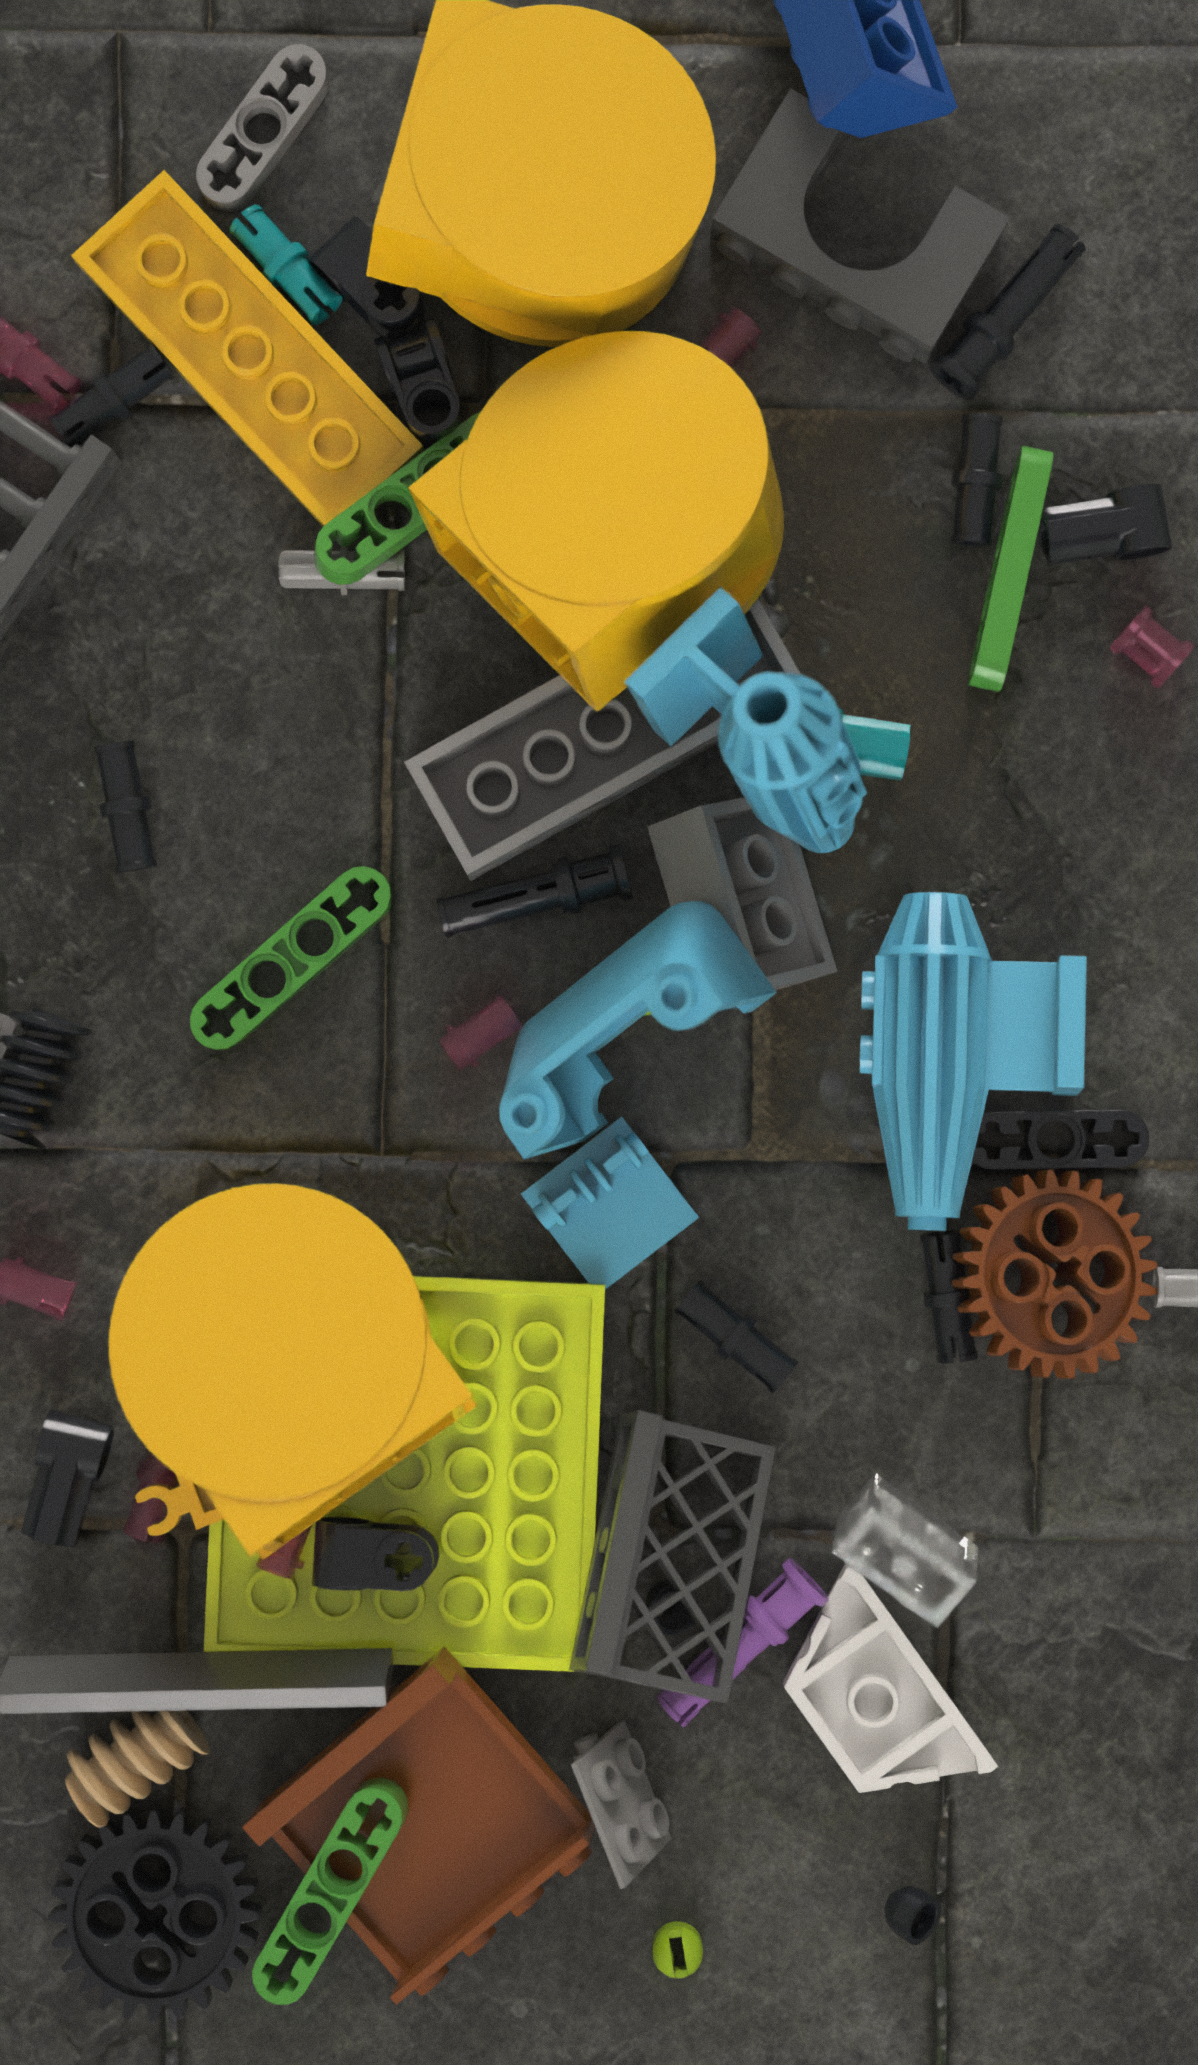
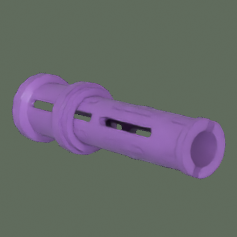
[656,1558,829,1727]

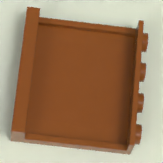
[242,1646,596,2005]

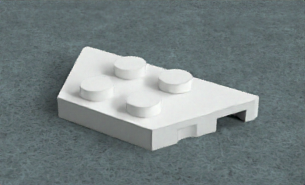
[782,1560,998,1793]

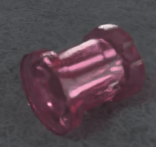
[1108,605,1195,689]

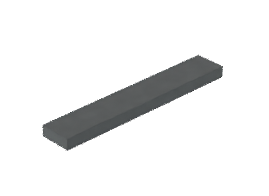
[0,1648,394,1714]

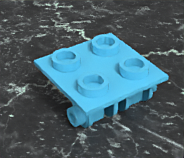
[521,1117,699,1290]

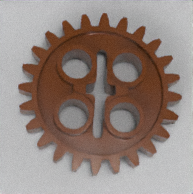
[952,1169,1157,1379]

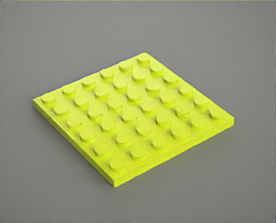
[204,1276,605,1672]

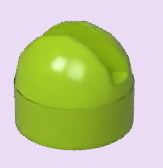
[652,1921,703,1978]

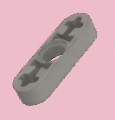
[196,44,329,212]

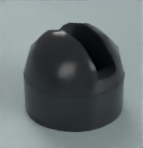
[645,1580,699,1636]
[884,1886,941,1945]

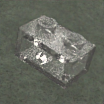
[832,1473,978,1628]

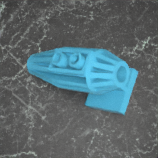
[625,587,867,853]
[860,892,1087,1231]

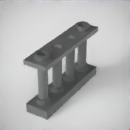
[0,377,122,641]

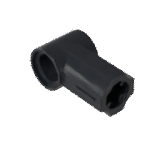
[1039,484,1172,565]
[21,1409,114,1547]

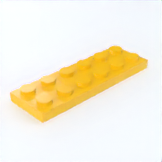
[71,170,424,527]

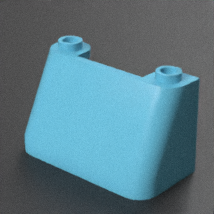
[499,901,777,1159]

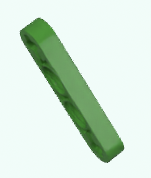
[314,411,481,585]
[968,445,1053,692]
[190,866,393,1051]
[252,1778,409,2005]

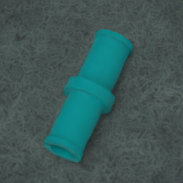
[229,204,343,325]

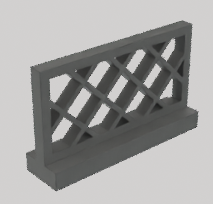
[569,1410,776,1703]

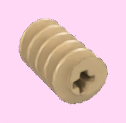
[65,1710,210,1828]

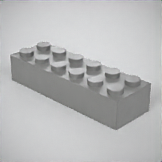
[404,599,801,881]

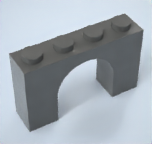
[710,88,1010,364]

